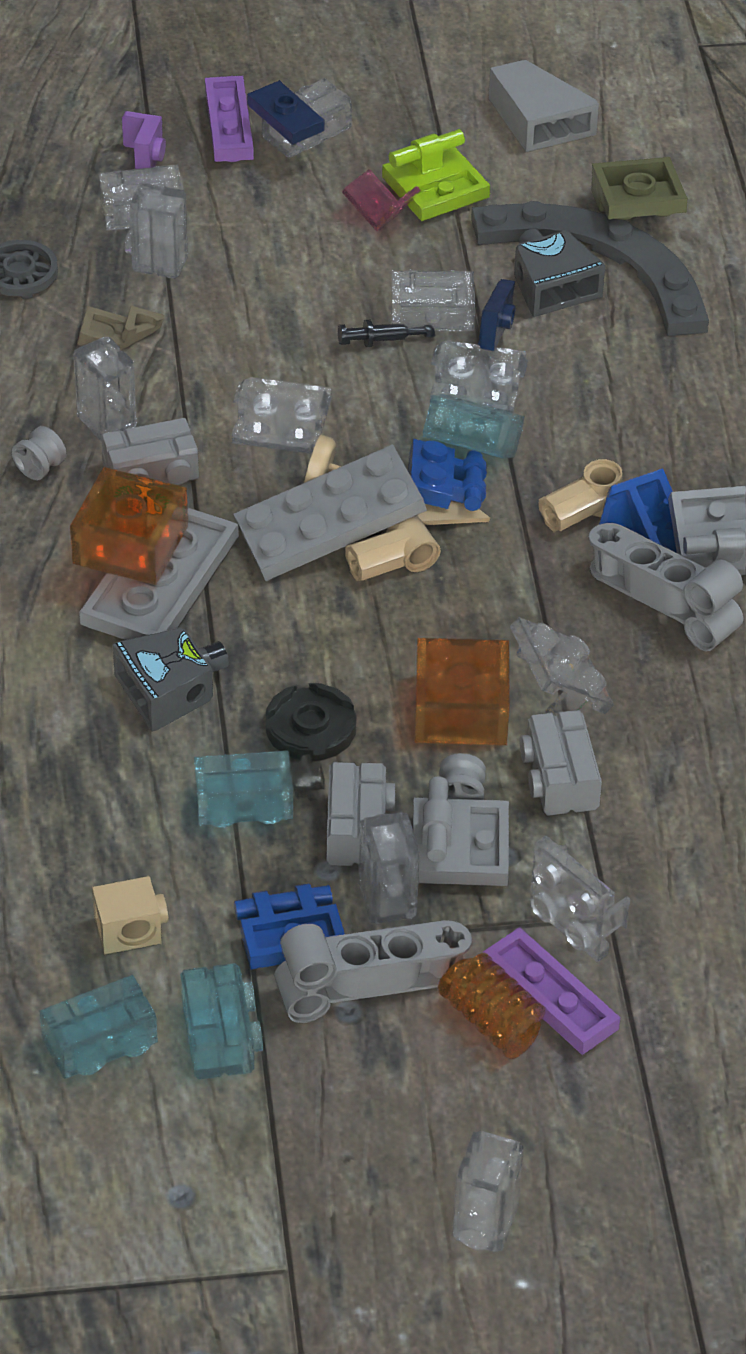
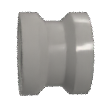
[12,426,67,481]
[439,753,486,800]

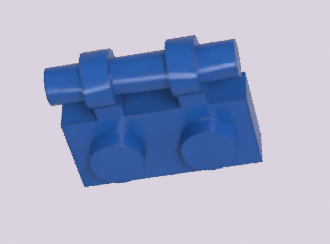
[408,439,487,511]
[234,883,345,970]

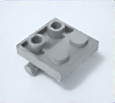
[668,486,746,575]
[411,776,509,886]

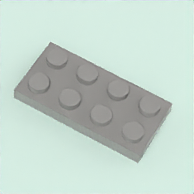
[234,444,427,581]
[79,498,239,640]

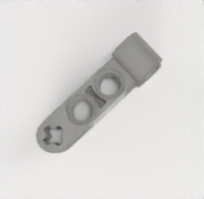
[589,523,744,651]
[274,920,472,1023]

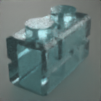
[423,394,525,459]
[194,751,293,828]
[180,963,263,1080]
[39,975,158,1079]

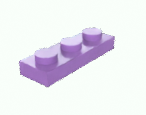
[205,76,254,162]
[482,927,620,1055]

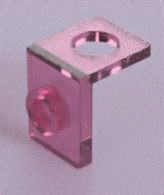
[342,169,421,231]

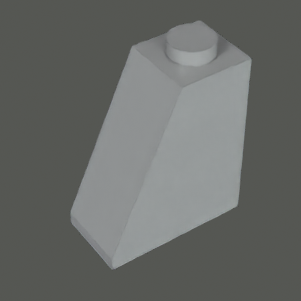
[489,60,599,152]

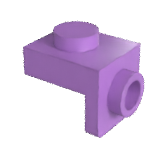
[122,111,166,176]

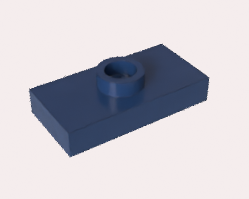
[247,80,325,145]
[478,279,516,351]

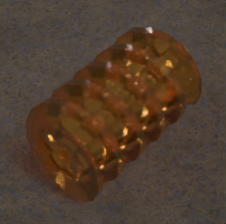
[438,952,546,1059]

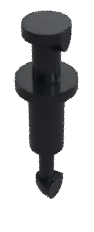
[338,319,436,347]

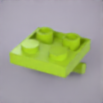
[382,129,490,221]

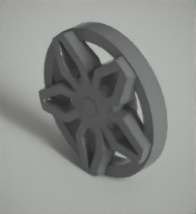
[0,240,58,299]

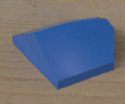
[599,468,677,553]

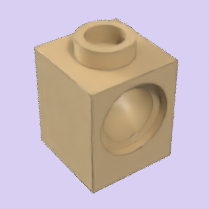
[92,876,168,955]

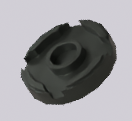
[266,683,356,761]

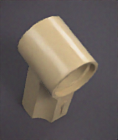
[539,459,622,532]
[345,515,441,581]

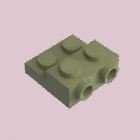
[591,157,688,220]

